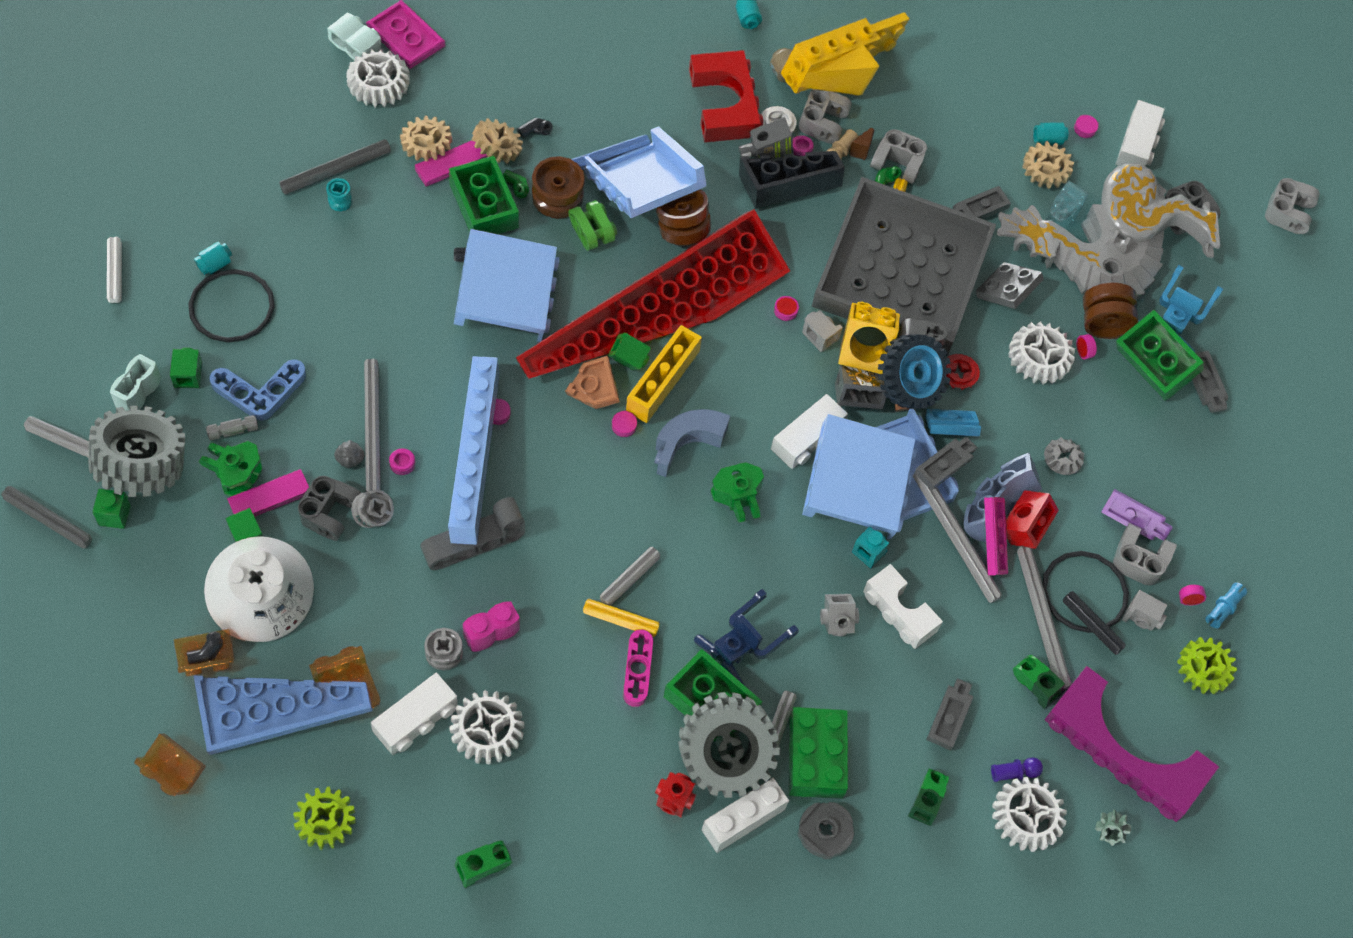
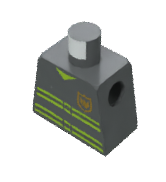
[739,117,793,159]

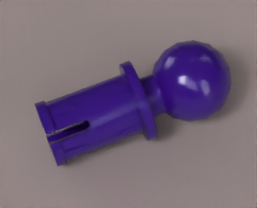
[991,757,1043,782]

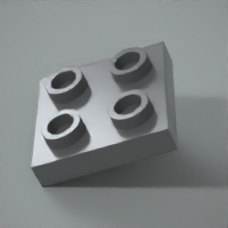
[976,262,1044,309]

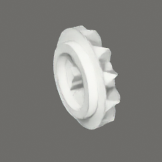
[762,106,796,132]

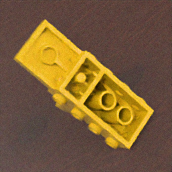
[781,12,910,96]

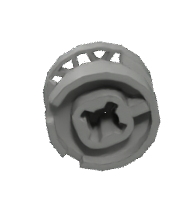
[351,490,394,528]
[424,628,463,671]

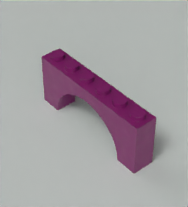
[1045,666,1219,822]

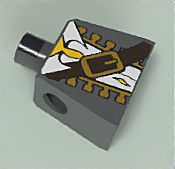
[835,365,887,409]

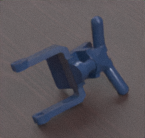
[694,589,799,686]

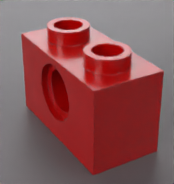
[1006,490,1059,549]

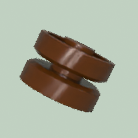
[532,156,585,219]
[656,189,712,245]
[1083,282,1139,339]

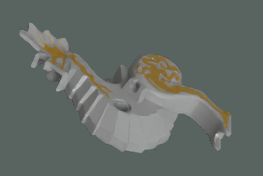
[997,163,1220,300]

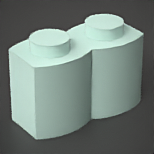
[328,13,381,60]
[110,354,161,411]

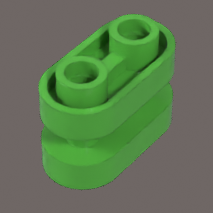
[568,200,617,251]

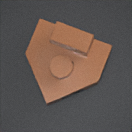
[565,356,620,409]

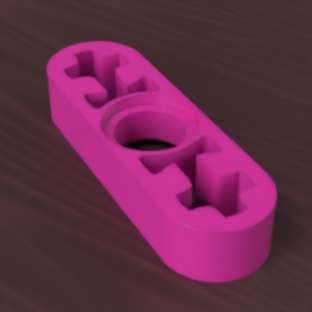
[623,630,653,707]

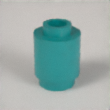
[735,0,762,29]
[1033,122,1069,146]
[194,241,233,275]

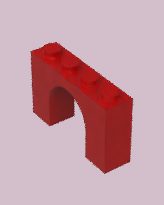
[689,50,763,143]

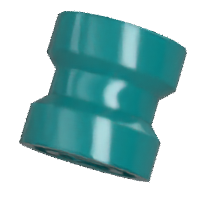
[326,178,352,212]

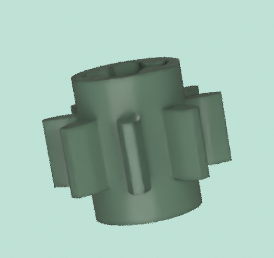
[1095,809,1131,846]

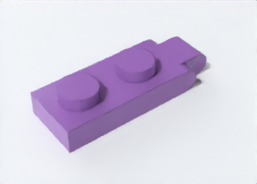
[1101,489,1173,540]

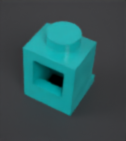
[852,526,889,569]

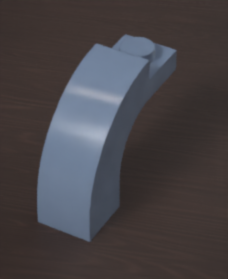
[654,409,730,477]

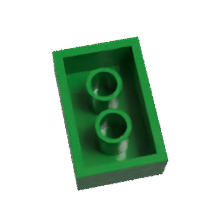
[449,156,519,234]
[1116,310,1204,401]
[663,649,763,746]
[789,707,848,799]

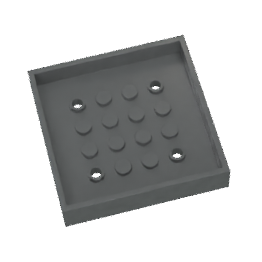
[812,177,996,355]

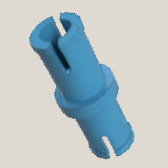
[1205,583,1247,629]

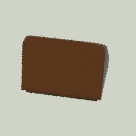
[849,128,875,160]

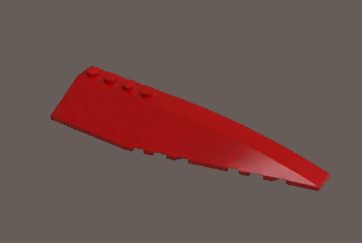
[516,209,790,379]

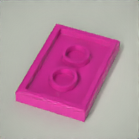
[366,0,445,69]

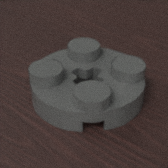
[798,802,854,860]

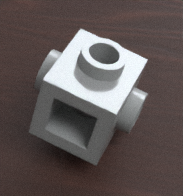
[820,594,859,636]

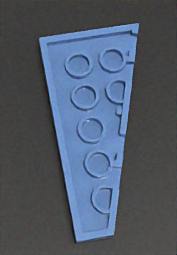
[194,676,373,755]

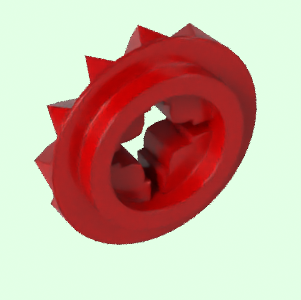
[946,354,980,390]

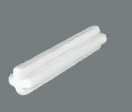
[107,237,122,303]

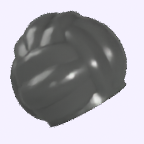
[334,440,365,469]

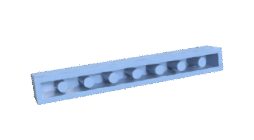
[448,356,500,545]

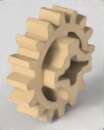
[400,116,452,162]
[472,118,523,163]
[1022,141,1074,189]

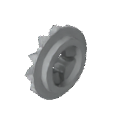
[1044,437,1084,475]

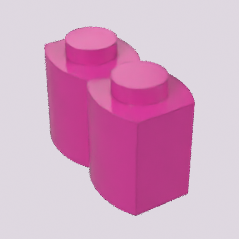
[463,602,520,652]

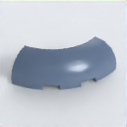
[964,453,1042,542]

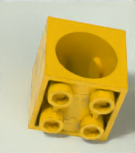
[838,302,900,374]

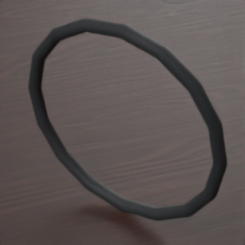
[188,269,275,342]
[1042,551,1129,633]

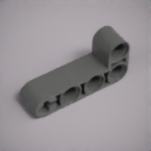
[420,497,525,570]

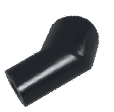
[517,118,553,138]
[187,631,223,665]

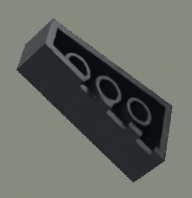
[739,151,845,209]

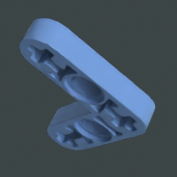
[210,360,306,421]

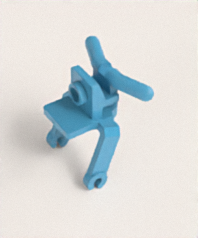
[1138,265,1223,352]

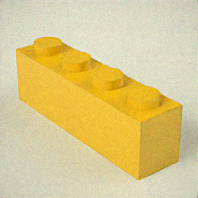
[626,325,702,423]

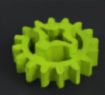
[1177,637,1237,694]
[293,787,356,850]

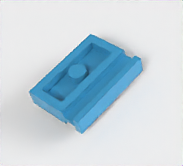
[925,409,981,436]

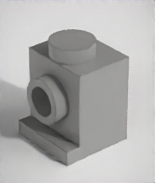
[802,310,843,352]
[1122,590,1167,631]

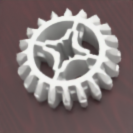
[347,49,410,107]
[1009,321,1075,385]
[450,690,524,765]
[992,777,1067,852]

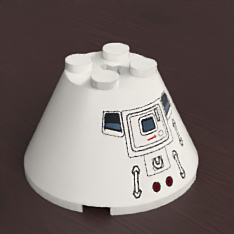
[204,537,314,642]

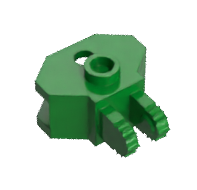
[198,441,262,497]
[710,462,764,523]

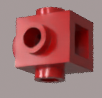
[655,772,697,817]

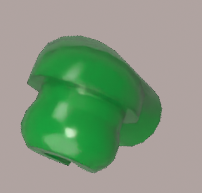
[875,166,902,185]
[503,169,529,198]

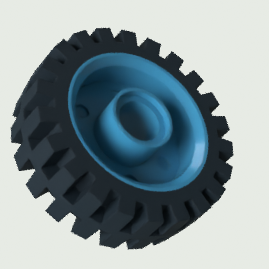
[878,334,951,409]

